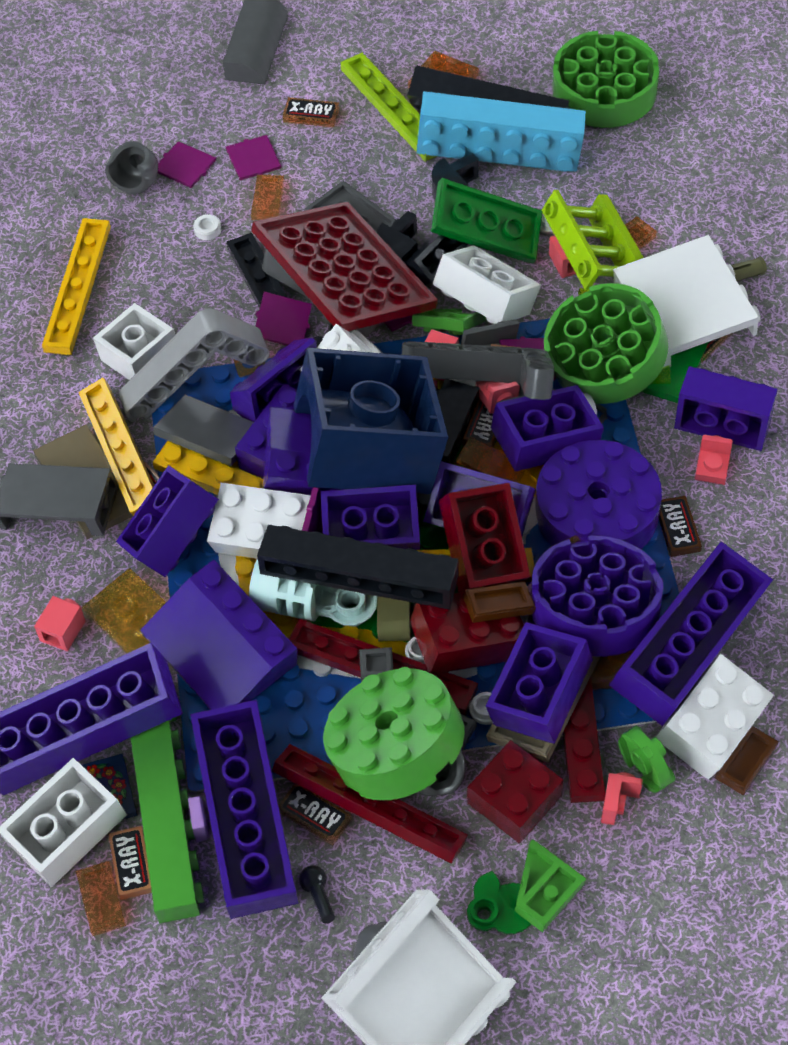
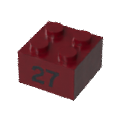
[467,740,564,844]

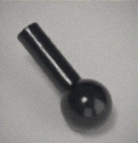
[299,865,335,924]

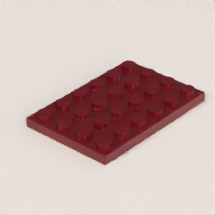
[251,201,438,331]

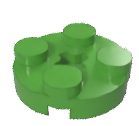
[618,725,676,793]

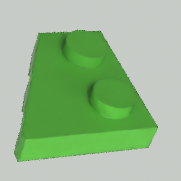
[412,308,487,335]
[515,839,586,932]

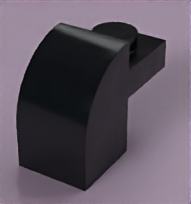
[431,153,479,201]
[377,211,418,262]

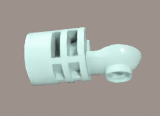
[249,558,377,626]

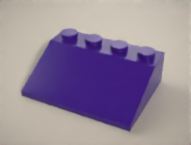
[263,407,344,495]
[140,560,297,710]

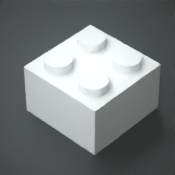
[93,303,175,380]

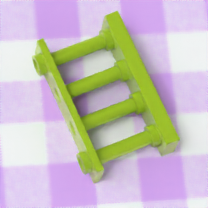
[541,190,644,290]

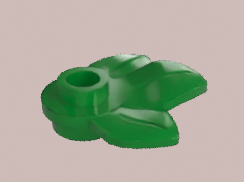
[467,871,531,935]

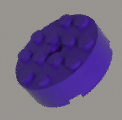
[535,440,662,549]
[531,536,663,656]

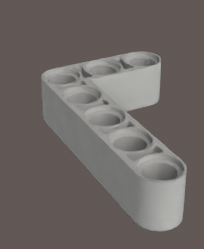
[119,308,270,422]

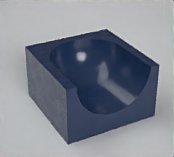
[294,348,448,494]

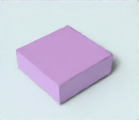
[188,796,210,842]

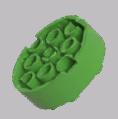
[552,31,659,128]
[544,283,668,404]
[323,667,465,800]

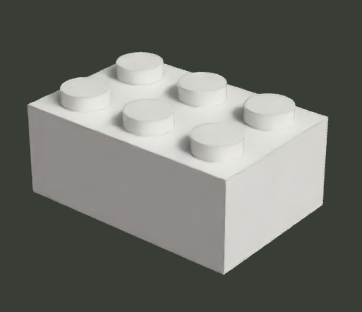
[432,245,541,324]
[207,482,311,559]
[655,654,774,779]
[0,758,127,888]

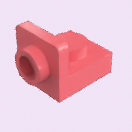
[475,381,520,414]
[695,435,733,485]
[601,772,643,825]

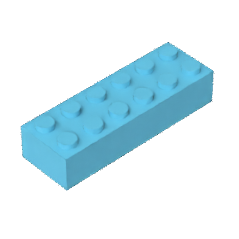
[416,91,586,172]

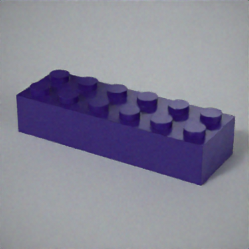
[609,541,773,726]
[0,643,183,795]
[190,700,299,919]

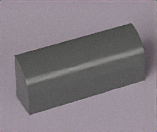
[223,0,288,85]

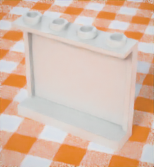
[613,235,761,370]
[322,890,516,1045]

